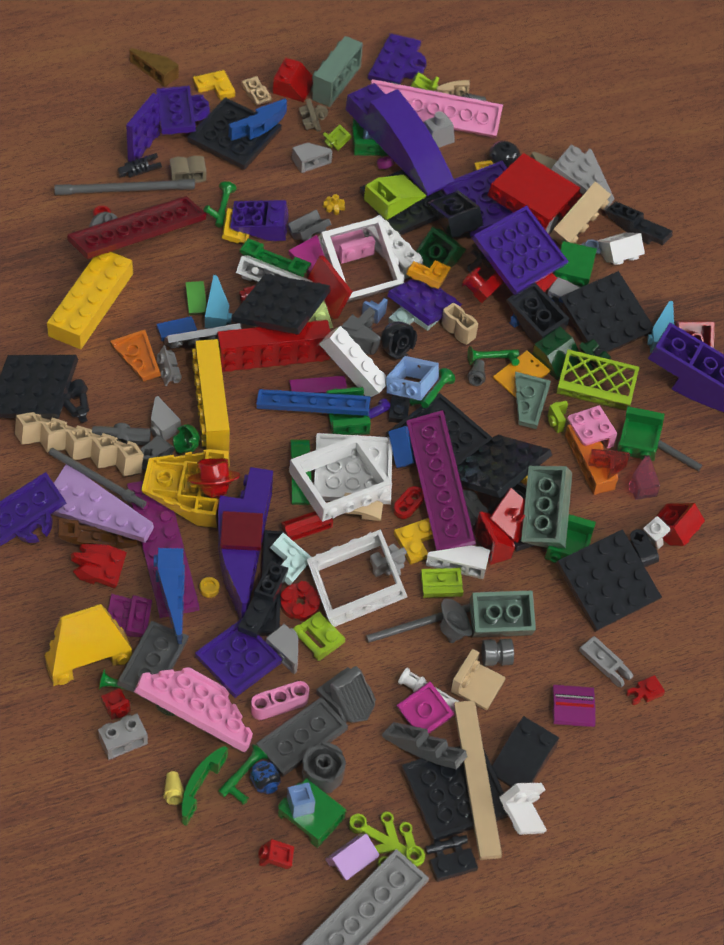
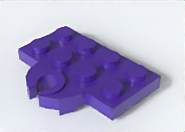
[368,33,426,85]
[156,86,210,135]
[0,472,67,547]

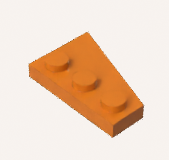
[110,330,161,382]

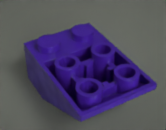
[231,200,289,241]

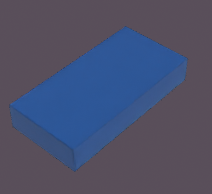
[157,316,197,342]
[388,426,416,468]

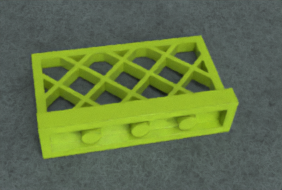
[556,349,639,411]

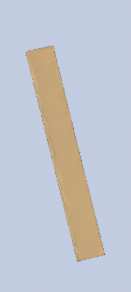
[454,700,502,860]

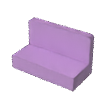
[325,834,379,880]

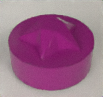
[376,156,394,170]

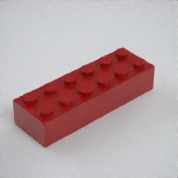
[218,320,331,372]

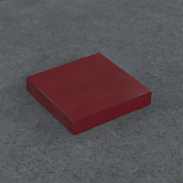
[220,511,263,551]

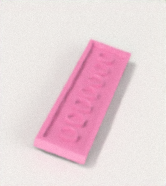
[371,79,503,138]

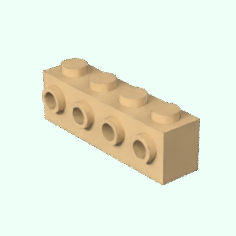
[550,181,611,246]

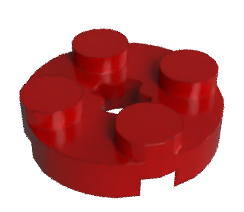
[281,581,321,621]

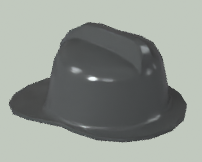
[440,599,473,643]

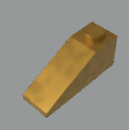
[129,48,179,87]

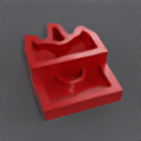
[70,544,127,589]

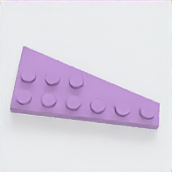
[52,464,154,543]

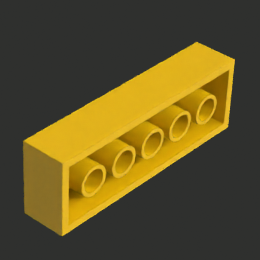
[47,252,133,349]
[192,339,230,451]

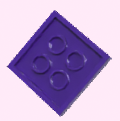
[126,93,161,162]
[387,279,462,326]
[195,619,282,698]

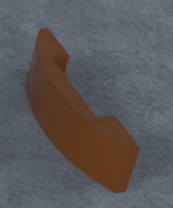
[58,518,137,549]

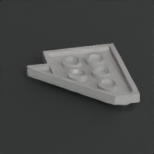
[551,144,614,210]

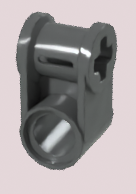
[140,436,174,471]

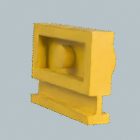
[222,208,249,244]

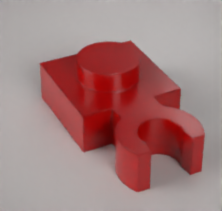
[626,675,665,705]

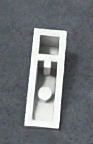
[426,545,490,579]

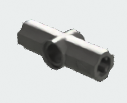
[92,423,151,445]

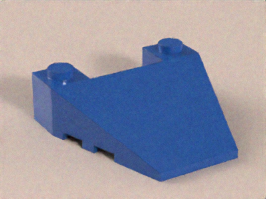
[154,548,185,644]

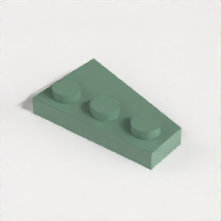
[515,372,551,429]

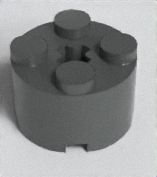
[302,742,346,794]

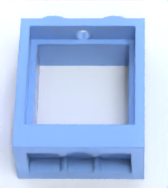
[386,356,439,400]

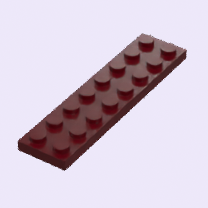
[67,196,207,259]

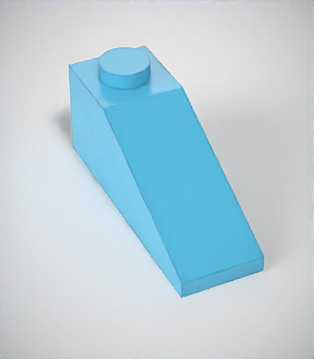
[205,275,232,328]
[647,301,674,352]

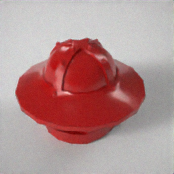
[187,458,240,498]

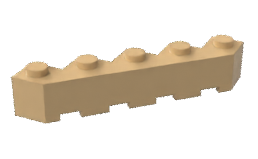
[15,412,144,476]

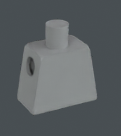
[424,111,455,148]

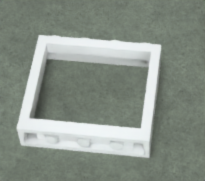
[318,216,404,302]
[289,435,392,522]
[307,529,408,627]

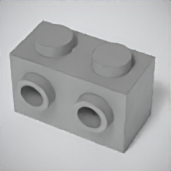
[98,713,148,760]

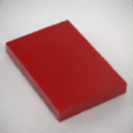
[307,255,353,319]

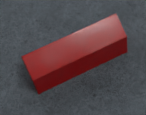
[281,511,333,541]

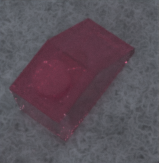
[629,455,660,500]

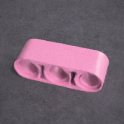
[251,681,309,720]

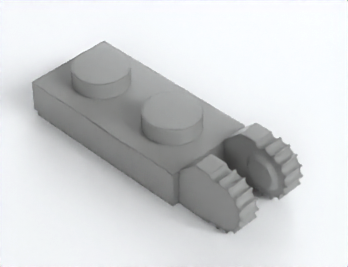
[579,636,633,688]

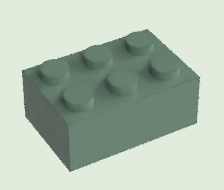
[469,591,536,637]

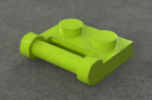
[293,612,345,661]

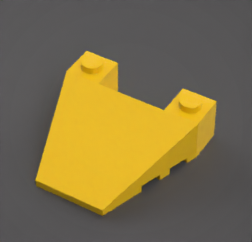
[142,449,230,528]
[45,604,132,686]

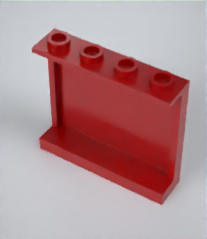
[487,153,581,231]

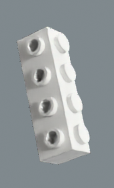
[362,215,423,280]
[236,256,313,282]
[319,326,386,397]

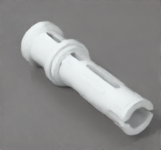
[398,667,459,712]

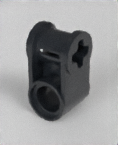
[629,529,659,567]

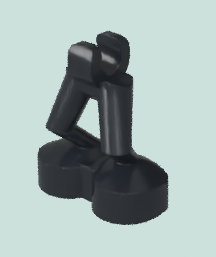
[63,379,89,423]

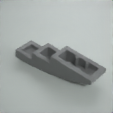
[382,722,468,769]

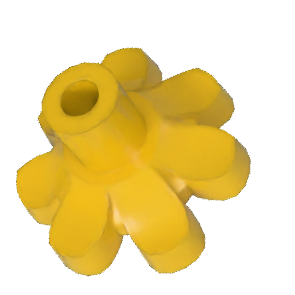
[323,194,345,215]

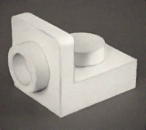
[643,516,670,549]

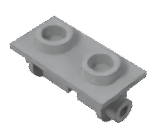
[156,346,182,386]

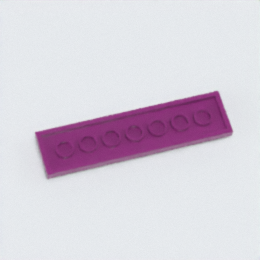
[406,410,476,551]
[127,481,199,618]

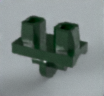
[579,339,611,373]

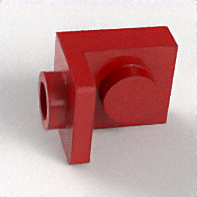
[101,688,131,720]
[258,839,294,870]

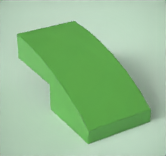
[185,281,207,315]

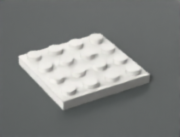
[314,433,392,505]

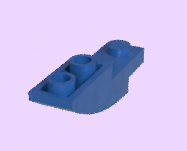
[229,98,287,141]

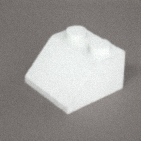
[597,232,645,265]

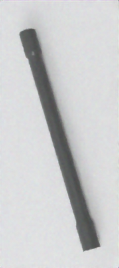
[55,179,195,195]

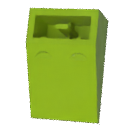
[364,175,426,220]

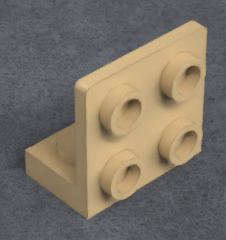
[451,649,505,710]

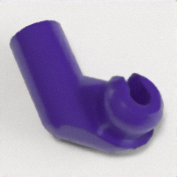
[369,398,390,419]

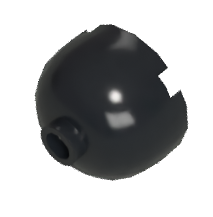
[486,141,521,168]
[380,321,417,359]

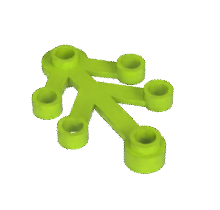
[349,812,425,867]

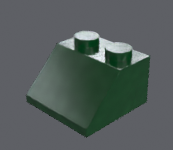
[416,227,466,268]
[532,327,581,380]

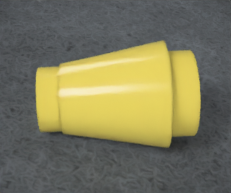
[164,771,185,805]

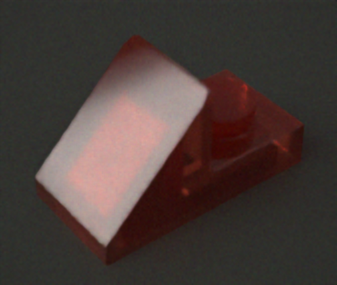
[588,449,630,480]

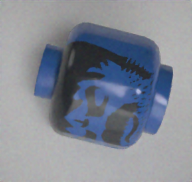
[250,761,281,794]

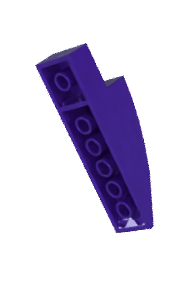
[345,83,455,196]
[648,322,724,412]
[218,467,273,619]

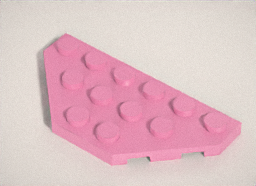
[134,667,253,753]

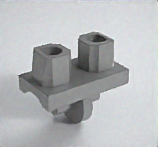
[370,544,407,577]

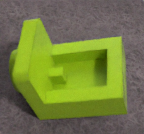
[411,72,439,91]
[323,124,352,151]
[547,401,568,433]

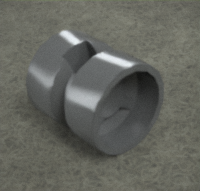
[481,639,514,666]

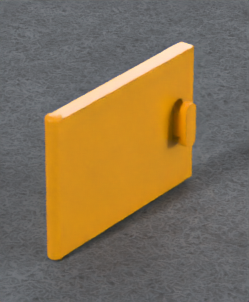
[493,350,550,398]

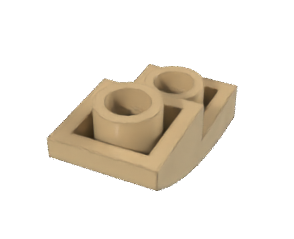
[241,76,272,106]
[437,80,470,96]
[344,492,383,521]

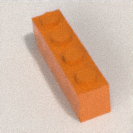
[565,424,618,495]

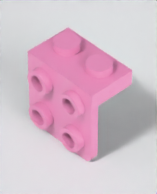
[331,229,375,264]
[568,405,617,449]

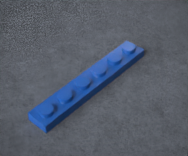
[256,389,371,416]

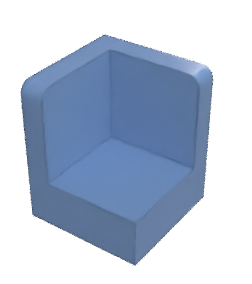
[362,298,388,324]
[287,782,315,818]

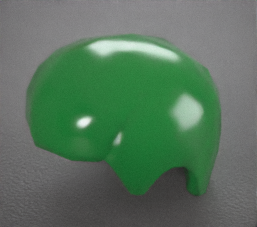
[173,424,200,454]

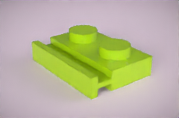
[421,568,464,598]

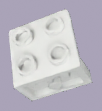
[499,783,547,835]

